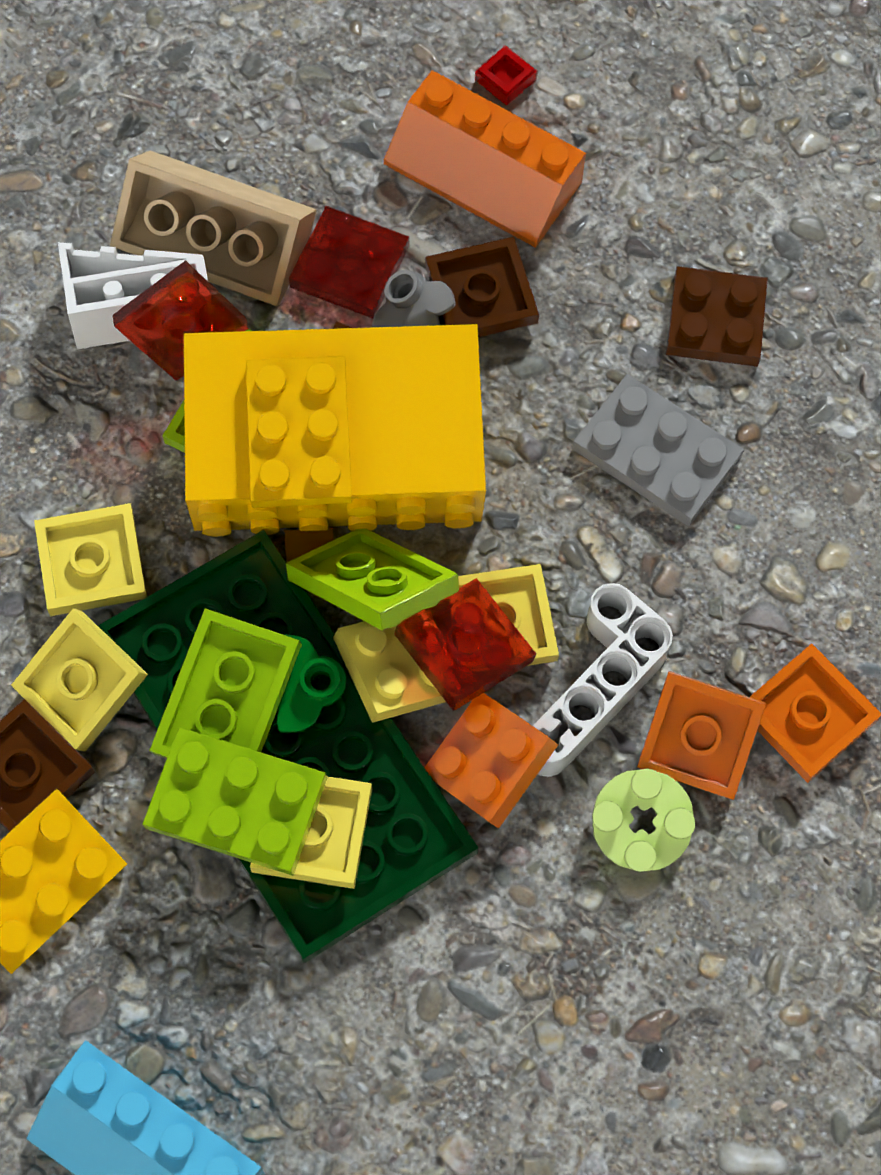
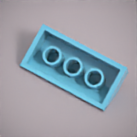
[26,1040,265,1175]

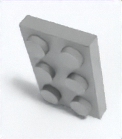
[572,374,744,527]

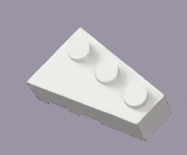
[58,242,216,349]

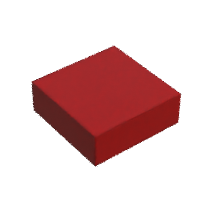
[475,45,537,106]

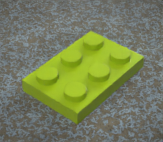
[286,529,459,631]
[149,608,302,759]
[142,727,328,876]

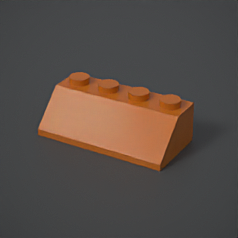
[384,70,586,248]

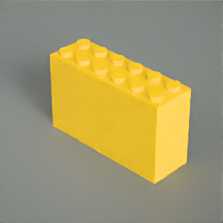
[184,324,486,537]

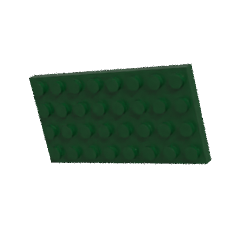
[98,529,479,964]

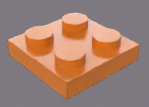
[750,643,881,783]
[637,671,766,800]
[425,690,558,829]

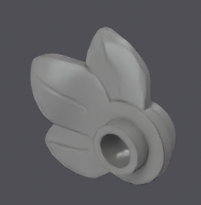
[372,270,455,327]

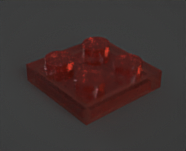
[289,206,410,319]
[112,260,249,381]
[394,578,536,711]

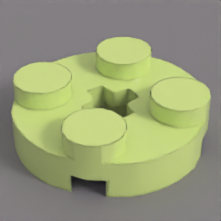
[592,768,695,872]

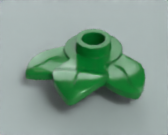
[277,634,346,733]

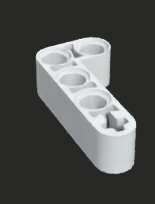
[533,583,673,777]

